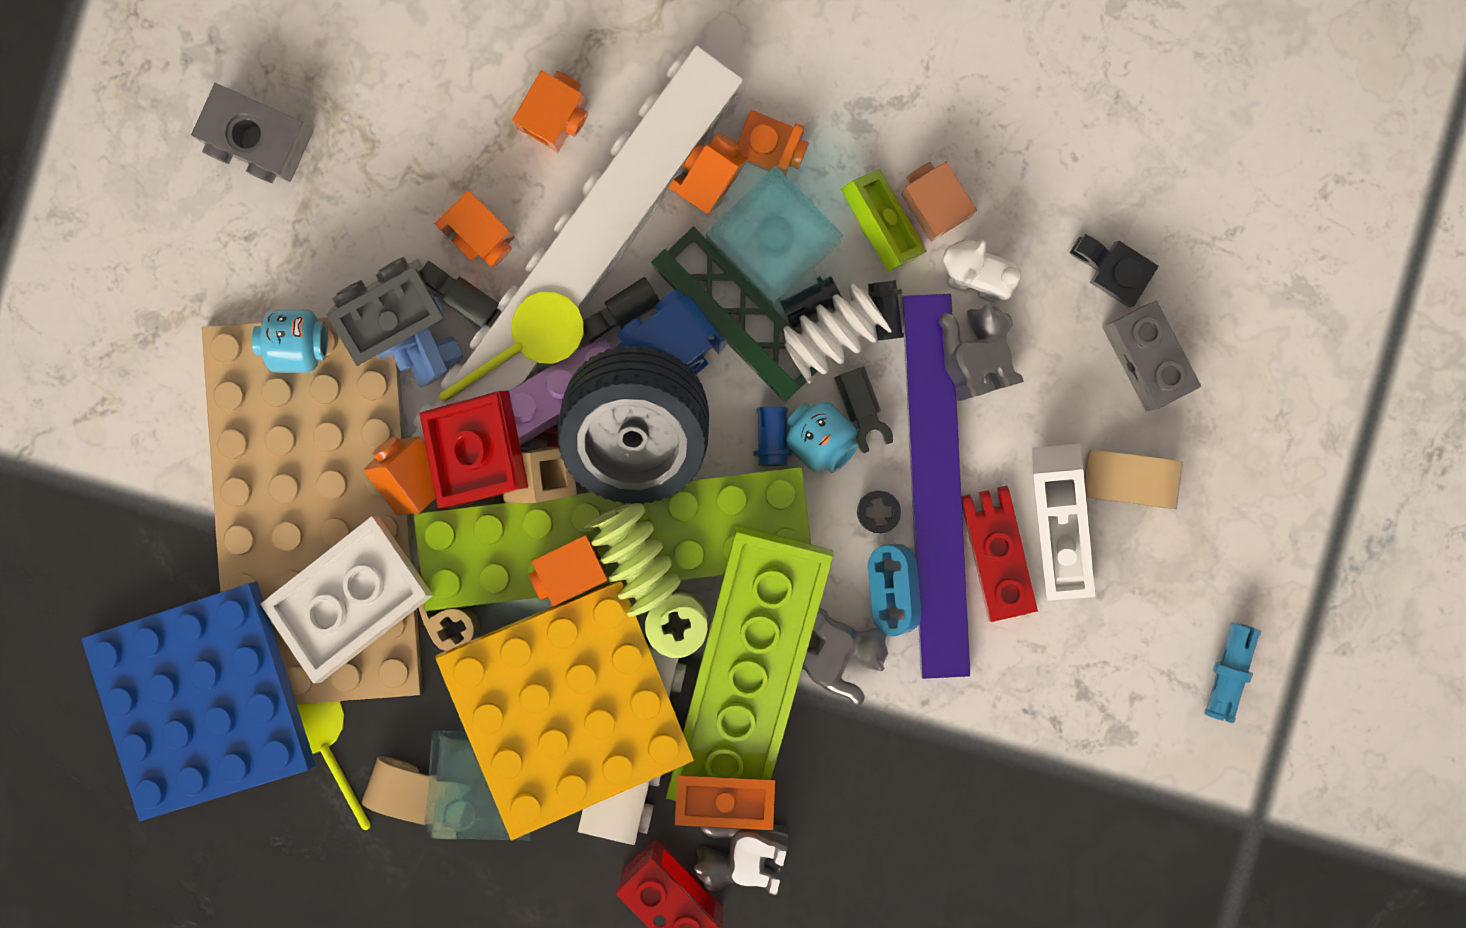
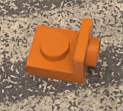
[737,110,809,178]

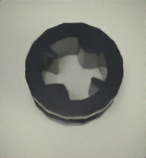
[857,490,901,534]

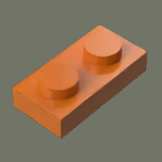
[675,775,775,830]

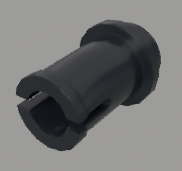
[779,276,842,329]
[867,280,904,341]

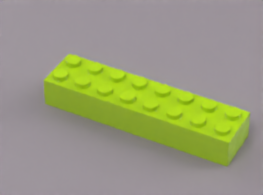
[414,467,811,611]

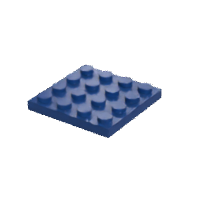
[81,581,316,822]

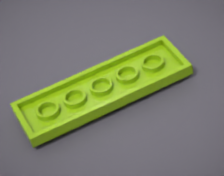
[666,526,833,801]

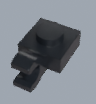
[1069,234,1159,308]

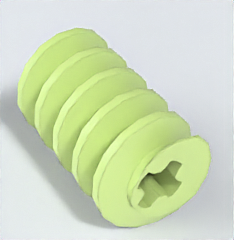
[584,503,680,617]
[645,590,709,658]

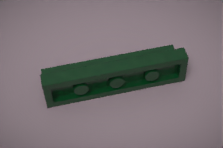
[651,226,818,403]

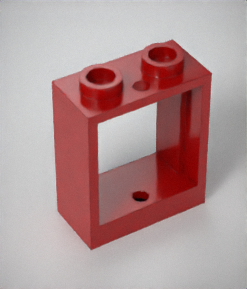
[616,836,723,928]

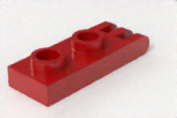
[961,485,1038,622]

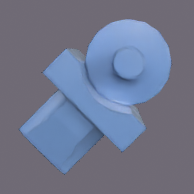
[378,295,463,387]

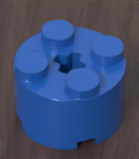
[617,289,727,376]

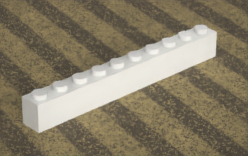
[411,45,744,444]

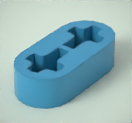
[868,543,921,636]

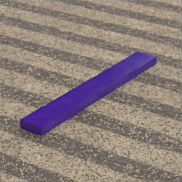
[902,294,970,679]

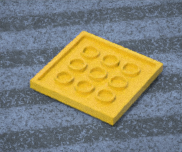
[435,580,694,841]

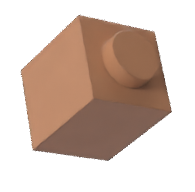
[901,161,977,242]

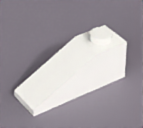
[1032,443,1095,601]

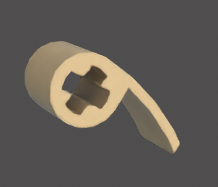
[1085,450,1183,509]
[415,566,480,651]
[362,756,465,829]

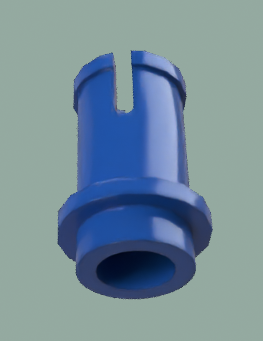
[753,407,792,466]

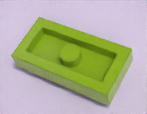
[840,169,927,272]

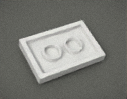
[260,516,434,683]

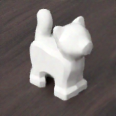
[943,240,1021,303]

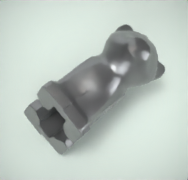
[939,303,1024,401]
[802,607,888,706]
[694,824,789,895]

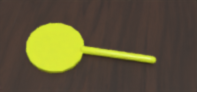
[439,292,584,401]
[297,701,370,830]

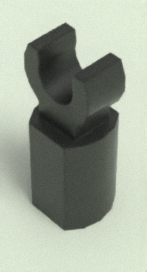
[420,260,499,329]
[584,277,660,343]
[834,366,893,453]

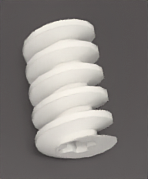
[783,283,892,384]

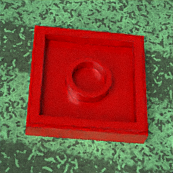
[419,391,528,509]

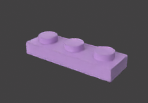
[509,336,613,446]

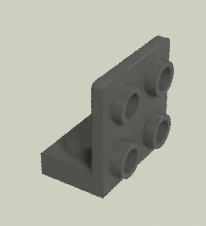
[326,256,444,366]

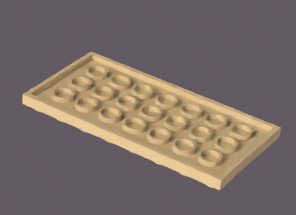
[201,317,423,704]

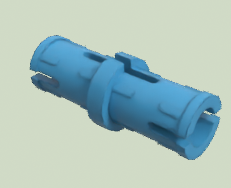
[1204,622,1262,723]

